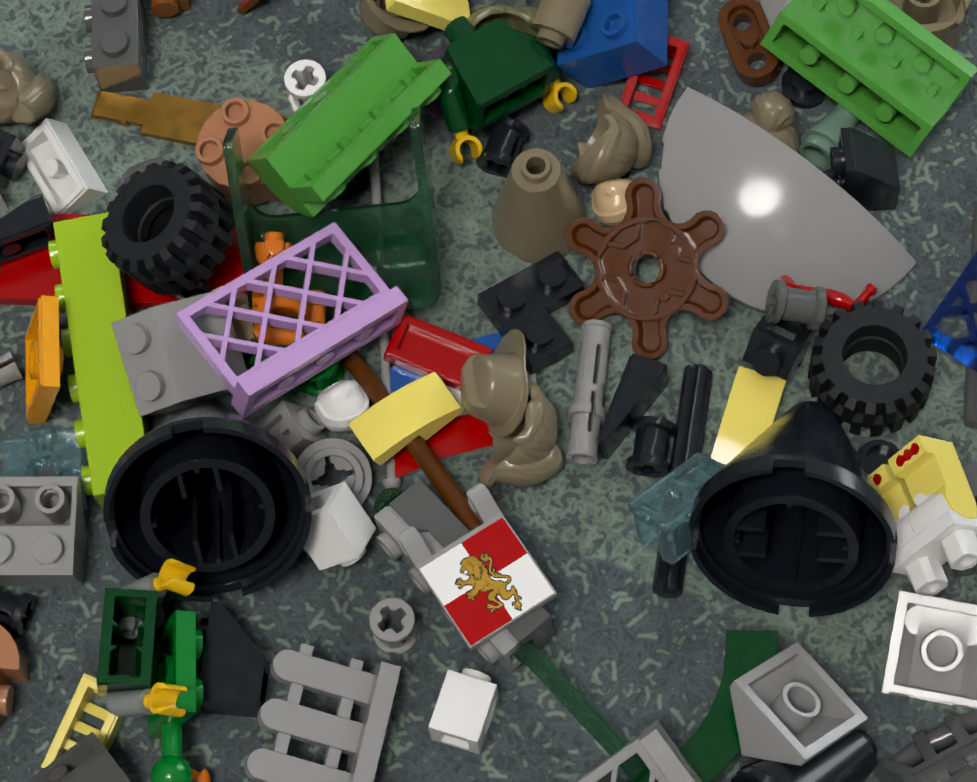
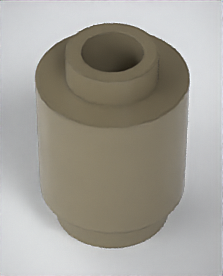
[530,0,591,50]

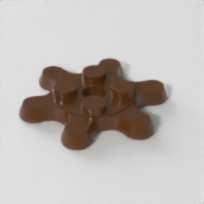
[565,177,729,359]

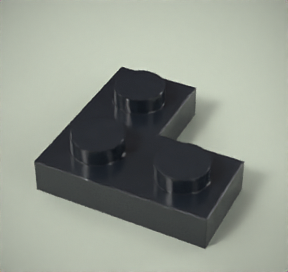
[477,251,585,375]

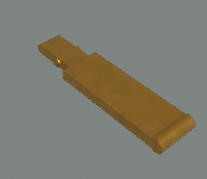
[90,91,288,146]

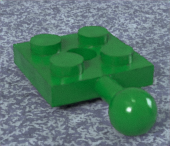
[148,610,203,782]

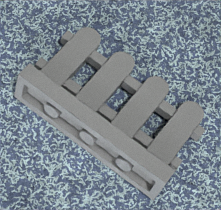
[244,643,401,782]

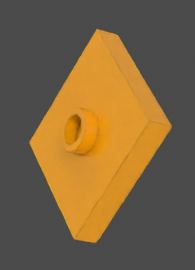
[25,295,64,424]

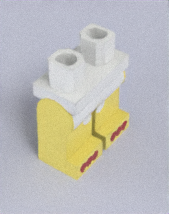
[870,435,977,596]

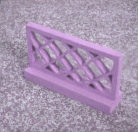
[174,222,408,418]

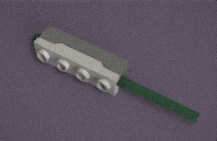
[374,479,649,782]

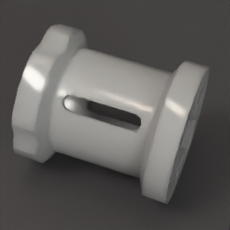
[369,598,418,655]

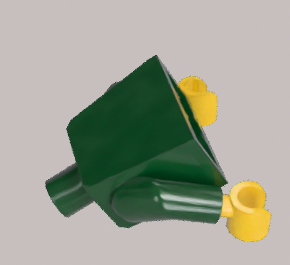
[439,16,577,164]

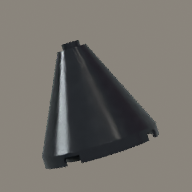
[103,400,312,602]
[688,401,898,617]

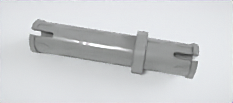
[566,319,613,466]

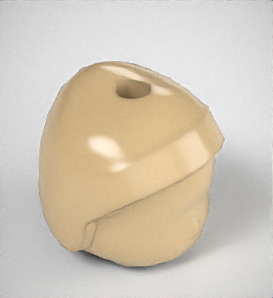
[592,178,633,227]

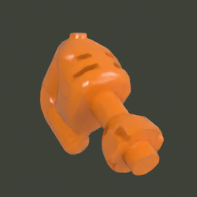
[252,232,326,346]

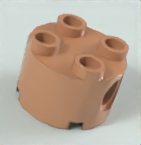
[195,97,284,208]

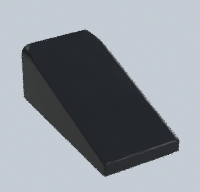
[0,193,56,265]
[597,354,669,459]

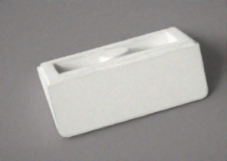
[22,118,108,214]

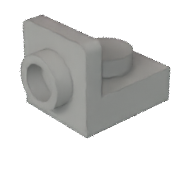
[255,400,327,458]

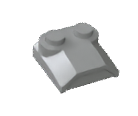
[881,590,977,710]

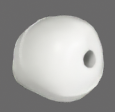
[314,380,370,433]

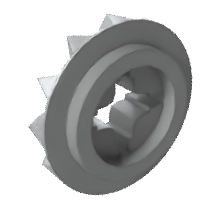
[297,438,372,505]

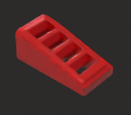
[620,36,690,131]

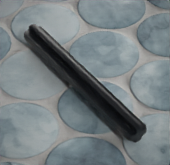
[652,364,712,598]

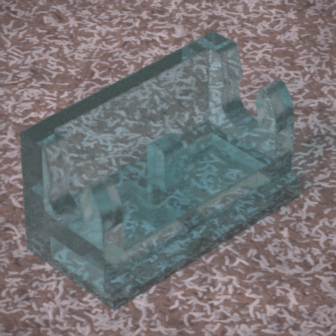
[628,452,725,565]

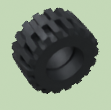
[101,161,235,296]
[808,300,937,437]

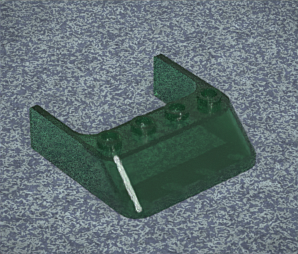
[223,107,442,321]

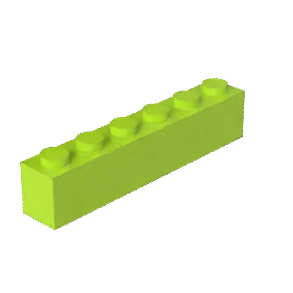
[48,212,150,508]

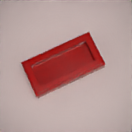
[384,313,493,392]

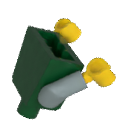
[97,558,196,718]

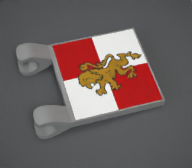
[397,483,558,651]

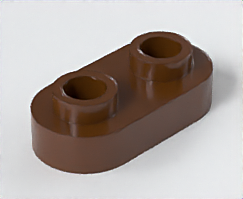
[718,0,781,86]

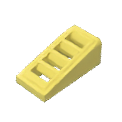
[41,673,126,768]

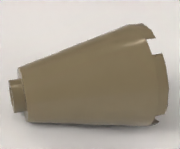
[492,148,586,263]

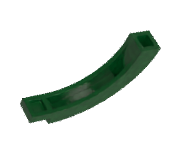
[626,630,778,782]

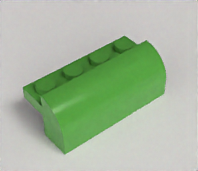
[760,0,977,158]
[246,33,451,217]

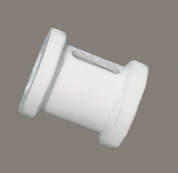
[284,59,327,112]

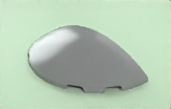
[658,87,917,316]

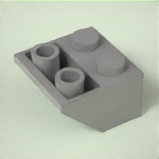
[0,476,87,586]

